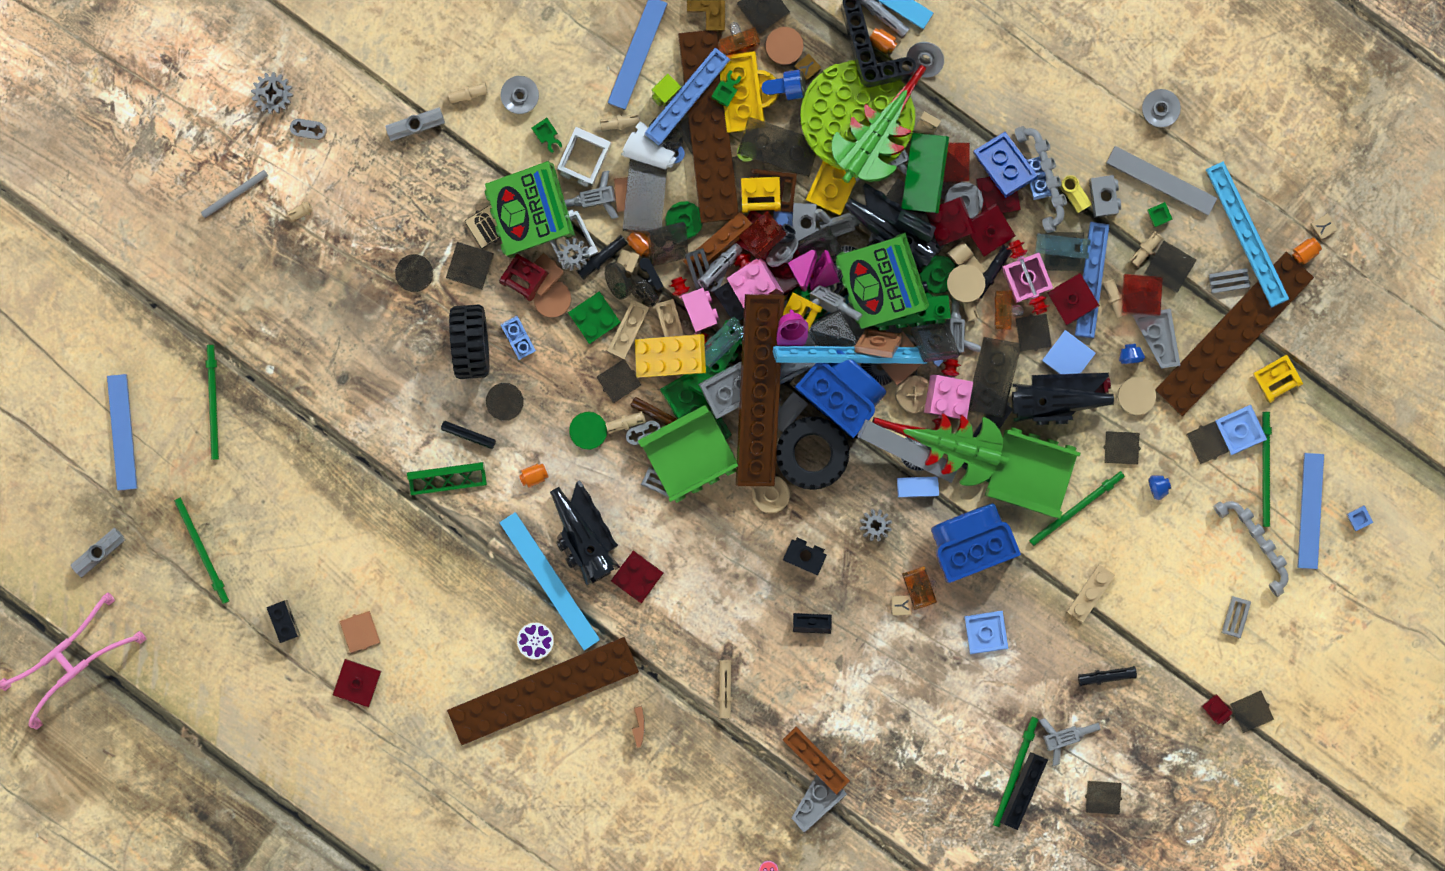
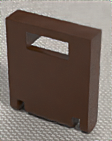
[748,169,797,212]

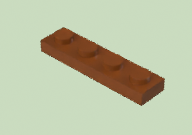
[683,211,754,276]
[783,726,850,795]

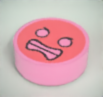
[759,861,778,871]

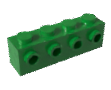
[872,295,951,330]
[689,320,743,397]

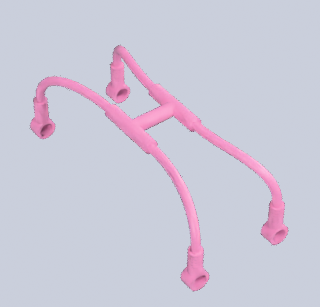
[0,592,147,730]

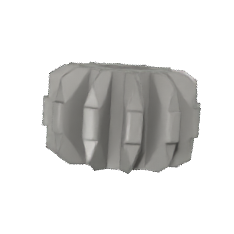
[557,238,590,271]
[860,509,892,541]

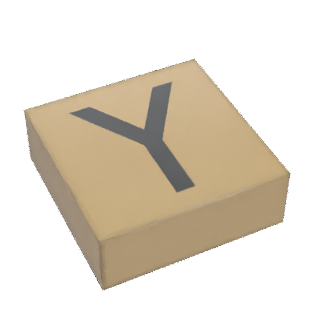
[1311,213,1338,240]
[891,595,912,615]

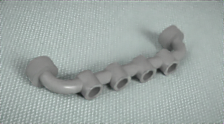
[1015,126,1067,233]
[1213,501,1289,597]

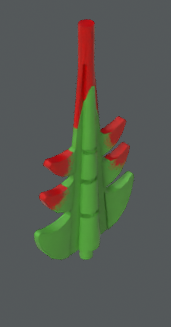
[832,65,926,183]
[872,413,1009,486]

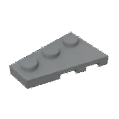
[1132,309,1180,369]
[792,775,847,833]

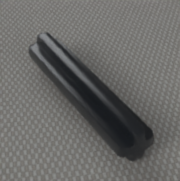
[441,421,496,449]

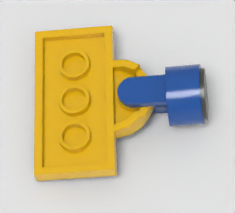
[720,51,806,133]

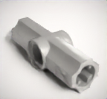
[385,107,445,142]
[70,527,126,578]

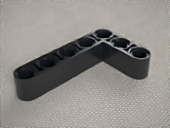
[841,0,916,87]

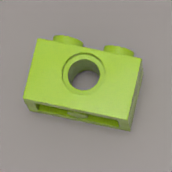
[651,74,682,107]

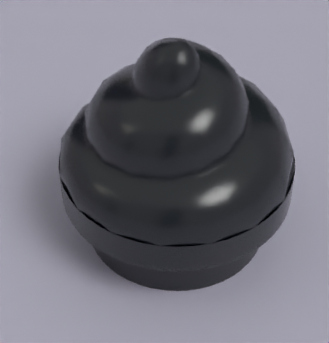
[776,224,796,243]

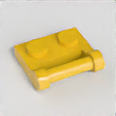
[741,177,781,213]
[783,293,823,338]
[1252,354,1303,403]

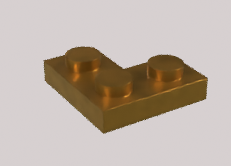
[687,0,725,31]

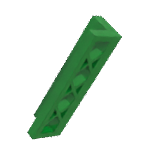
[406,462,487,495]

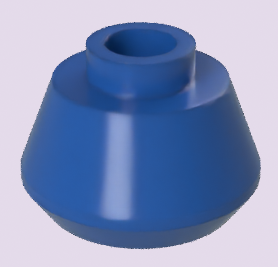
[1119,344,1145,364]
[1148,475,1171,500]

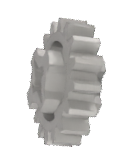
[251,72,293,114]

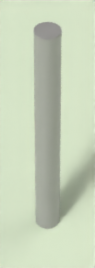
[201,170,268,218]

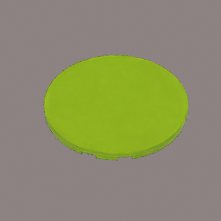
[800,60,915,170]

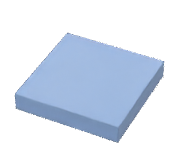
[1042,330,1096,374]
[1215,405,1267,455]
[964,611,1008,654]

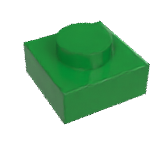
[1147,202,1173,228]

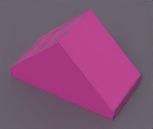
[788,250,818,292]
[809,250,840,291]

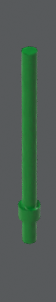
[205,345,219,460]
[1262,412,1272,527]
[1029,471,1125,546]
[174,497,230,604]
[993,716,1039,827]

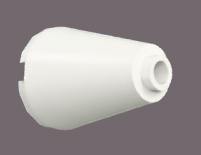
[621,122,677,170]

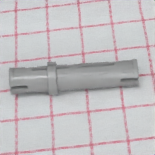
[860,0,910,38]
[698,243,743,289]

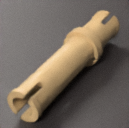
[718,660,733,718]

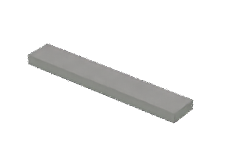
[1106,146,1217,216]
[857,420,958,483]

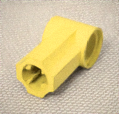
[1060,175,1092,213]

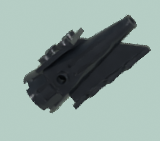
[844,183,939,274]
[1012,372,1114,425]
[550,480,620,586]

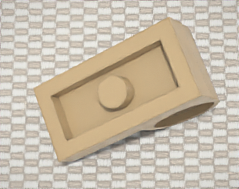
[913,111,941,135]
[947,241,986,273]
[614,249,642,276]

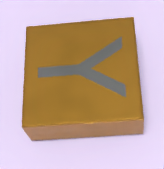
[794,53,821,80]

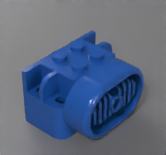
[794,350,886,439]
[931,503,1021,583]

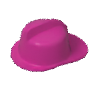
[777,310,809,346]

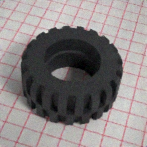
[449,304,490,379]
[776,416,850,490]

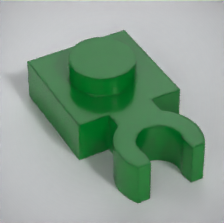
[711,71,741,107]
[531,118,562,154]

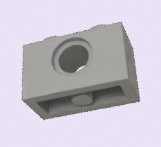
[1089,175,1121,218]
[792,203,820,244]

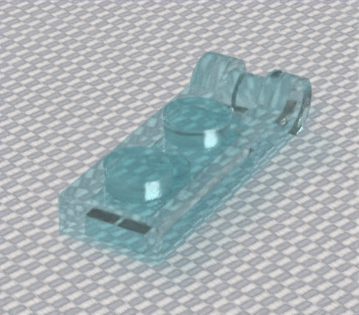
[1035,233,1091,259]
[705,317,743,368]

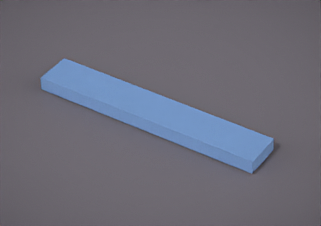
[608,0,667,110]
[644,48,730,146]
[1075,222,1110,338]
[107,374,138,490]
[1297,453,1324,569]

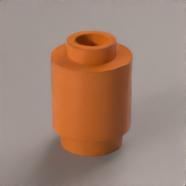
[870,28,898,54]
[626,229,655,258]
[1292,238,1322,265]
[519,463,549,488]

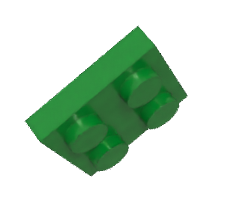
[568,291,621,345]

